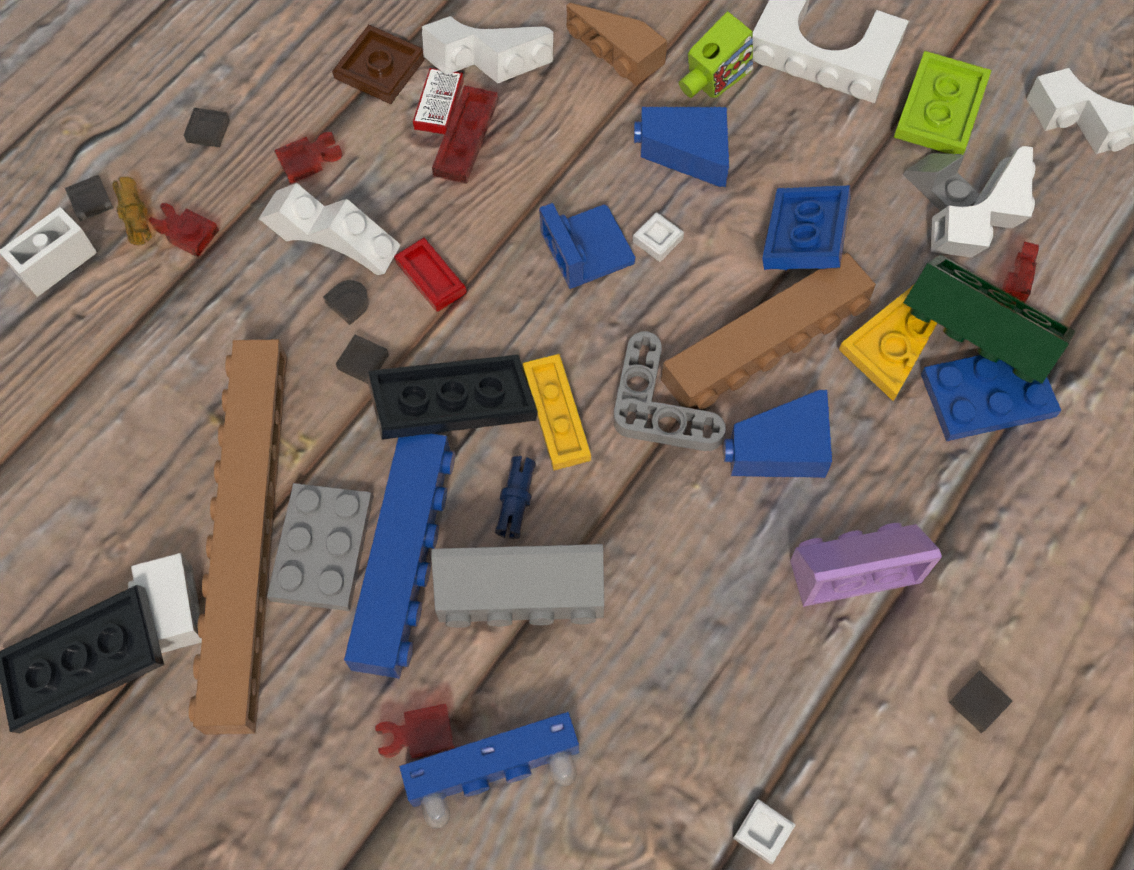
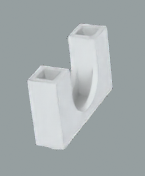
[753,0,909,103]

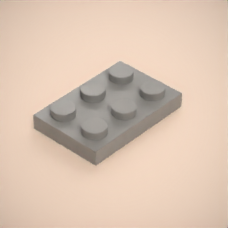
[267,483,373,611]

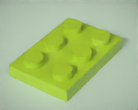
[894,51,992,155]

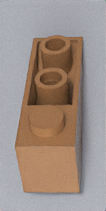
[566,3,667,86]

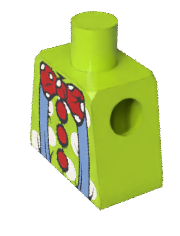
[679,11,753,98]

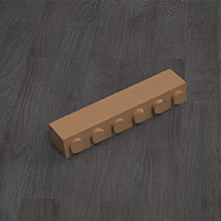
[661,252,876,410]

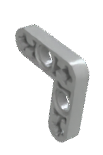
[614,331,726,451]

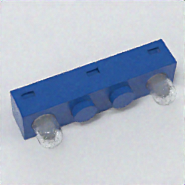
[399,712,579,829]

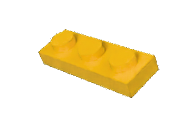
[523,354,591,471]

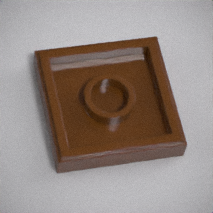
[332,24,426,104]

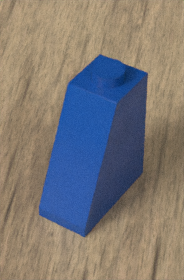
[634,107,729,187]
[723,390,832,478]

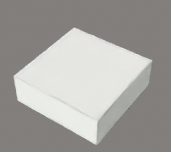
[633,212,684,262]
[733,799,796,864]

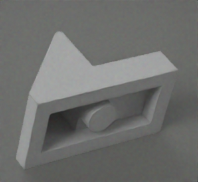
[903,153,980,211]

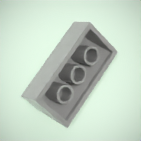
[431,544,604,628]

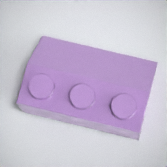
[790,523,942,607]

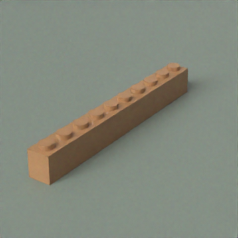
[189,339,287,735]

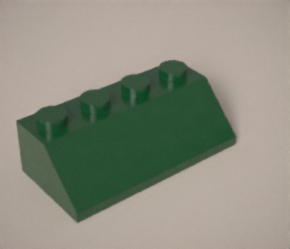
[903,255,1076,384]

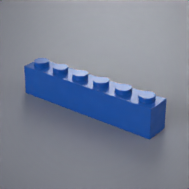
[344,434,455,679]

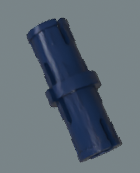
[495,456,536,539]

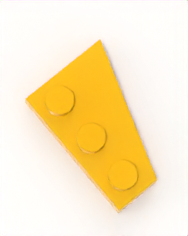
[839,285,938,402]

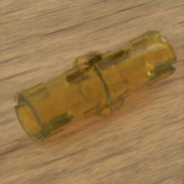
[112,176,152,245]

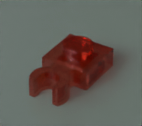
[274,132,343,184]
[149,203,219,257]
[1002,241,1039,302]
[375,703,455,758]

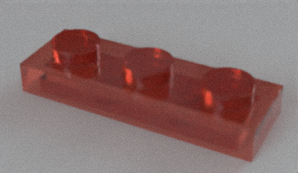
[432,85,498,184]

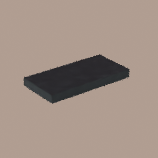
[367,355,538,440]
[0,585,164,734]

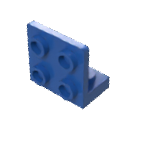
[539,203,635,289]

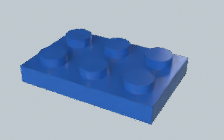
[762,185,851,270]
[921,355,1062,442]

